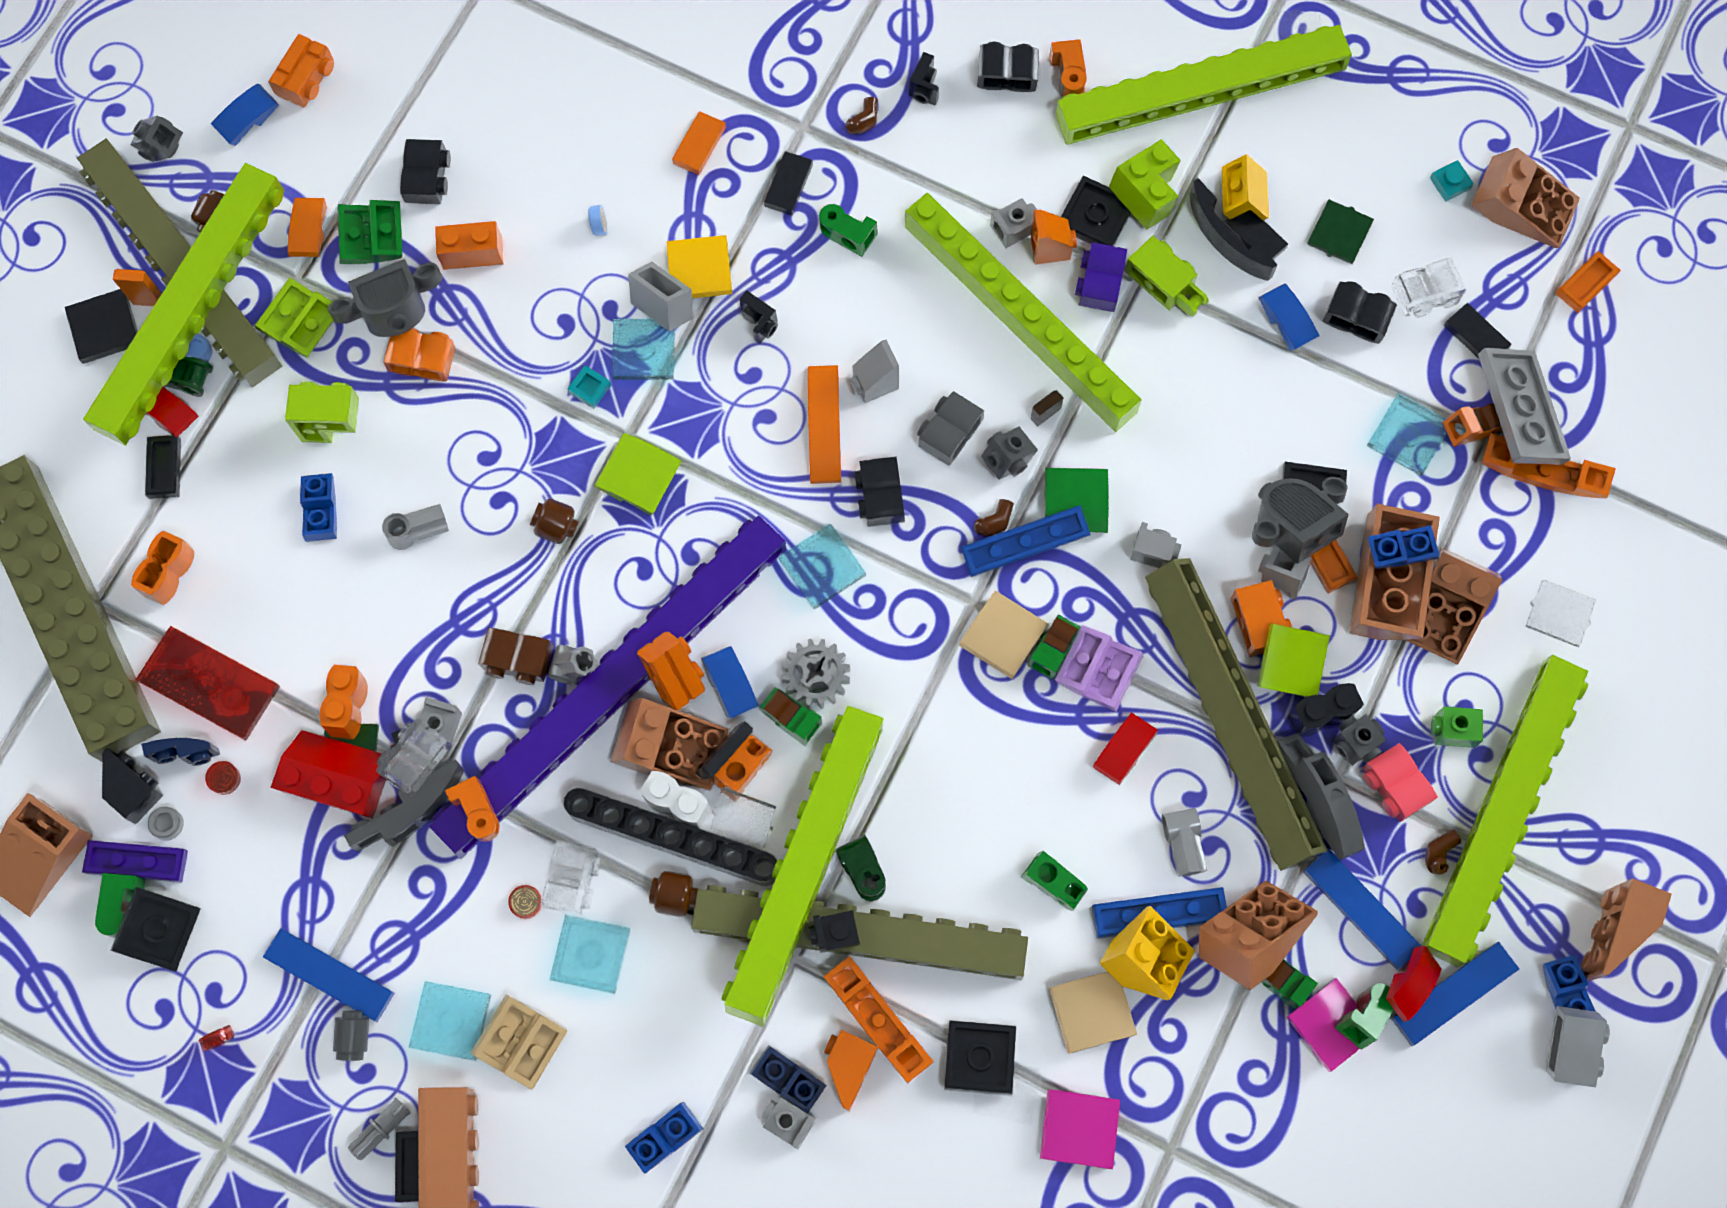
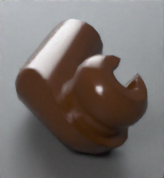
[846,97,878,135]
[974,499,1014,537]
[1425,829,1462,875]

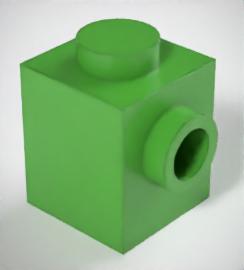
[1431,706,1483,748]

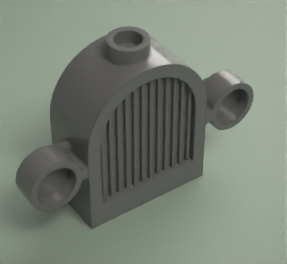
[328,259,442,337]
[1252,477,1349,564]

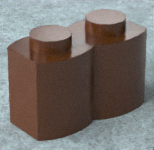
[478,627,554,685]

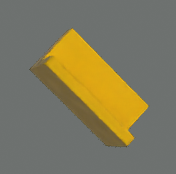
[1222,154,1269,221]

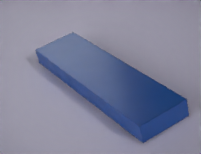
[961,505,1091,577]
[1303,849,1422,970]
[1092,887,1227,939]
[263,928,395,1023]
[1391,941,1520,1046]

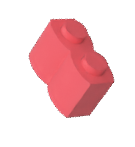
[1363,743,1438,822]

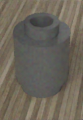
[333,1010,369,1061]

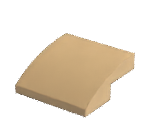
[959,590,1049,679]
[1049,972,1137,1054]
[470,994,568,1090]

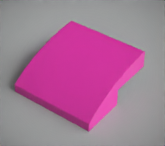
[1286,978,1360,1072]
[1040,1089,1120,1169]

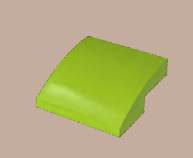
[255,277,334,358]
[594,433,682,516]
[1257,623,1330,697]

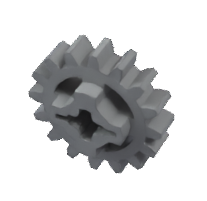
[781,638,850,709]

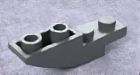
[1276,733,1365,860]
[344,759,465,852]

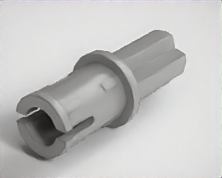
[348,1098,411,1161]

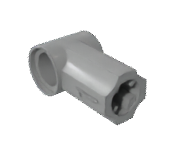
[382,504,449,550]
[547,645,598,685]
[1162,808,1207,877]

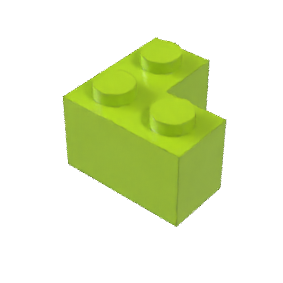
[1109,139,1181,230]
[285,381,359,443]

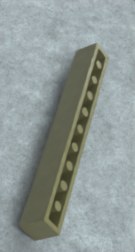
[76,138,283,388]
[1145,558,1328,871]
[691,885,1028,980]

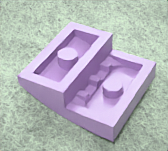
[1055,625,1144,712]

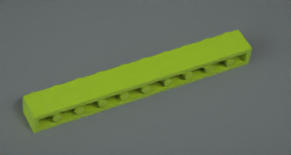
[1056,24,1352,145]
[83,162,285,446]
[905,192,1142,432]
[1422,654,1589,967]
[721,705,884,1027]

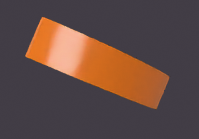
[808,365,841,484]
[1482,433,1616,499]
[823,955,934,1084]

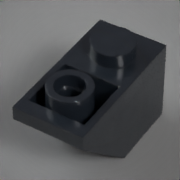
[102,748,163,824]

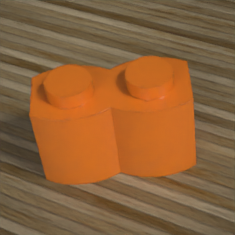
[383,328,456,382]
[131,531,195,606]
[319,664,368,740]

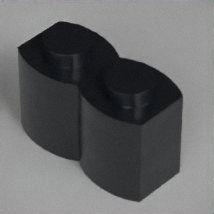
[977,41,1039,92]
[400,139,451,204]
[1322,281,1397,344]
[854,456,905,527]
[1288,683,1364,737]

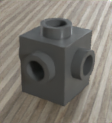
[130,115,184,162]
[981,426,1038,480]
[1332,714,1386,766]

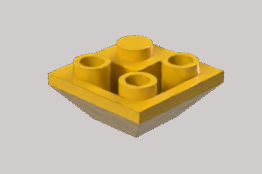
[1100,906,1195,1000]

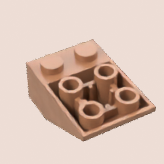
[1471,147,1580,248]
[1406,547,1503,665]
[610,698,729,791]
[0,793,93,917]
[1581,878,1672,982]
[1199,881,1318,990]

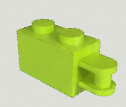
[1125,235,1209,317]

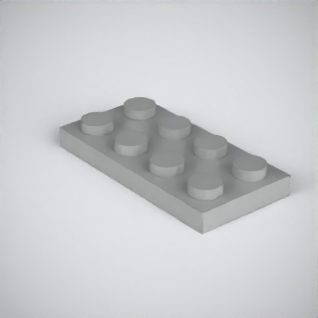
[1478,348,1571,465]

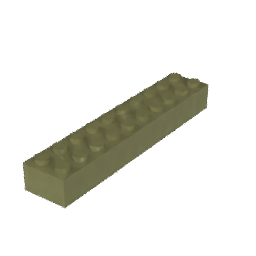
[0,455,161,762]

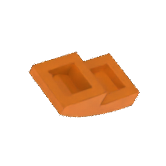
[288,198,327,257]

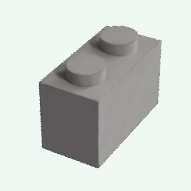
[628,262,693,332]
[1546,1006,1610,1088]

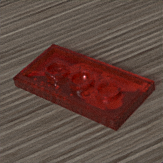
[135,626,280,741]

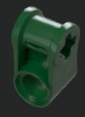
[165,356,213,397]
[835,834,886,902]

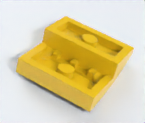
[666,235,732,298]

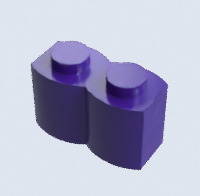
[1075,242,1128,312]

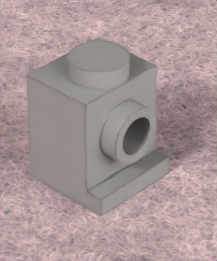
[990,198,1037,248]
[1130,522,1182,568]
[1258,545,1312,600]
[414,697,462,751]
[761,1097,816,1150]

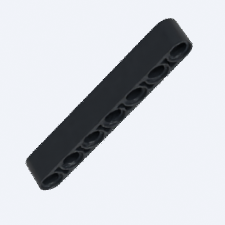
[563,788,777,886]

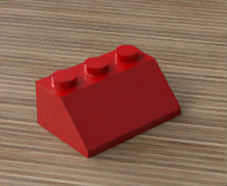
[270,730,394,819]

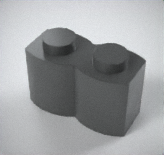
[917,391,985,466]

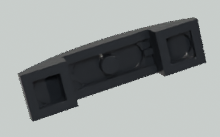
[1189,178,1278,281]

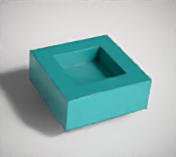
[1430,160,1474,202]
[567,365,612,409]

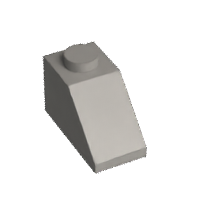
[849,339,899,403]

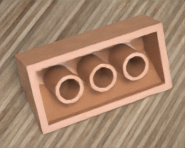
[1349,504,1440,640]
[418,1087,479,1208]

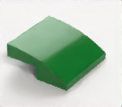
[337,200,403,264]
[1044,468,1109,533]

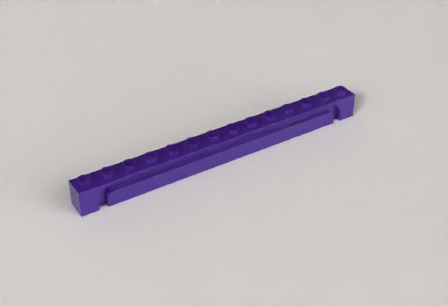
[429,515,787,859]

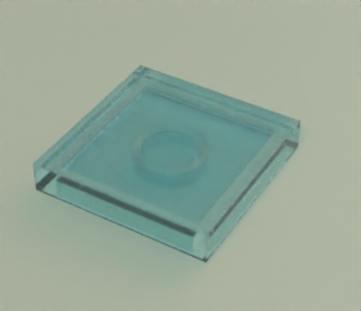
[612,319,675,380]
[1366,393,1447,476]
[779,523,866,610]
[549,914,631,994]
[408,981,491,1061]

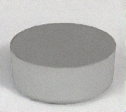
[148,806,184,840]

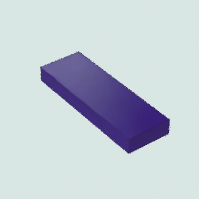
[82,840,188,883]

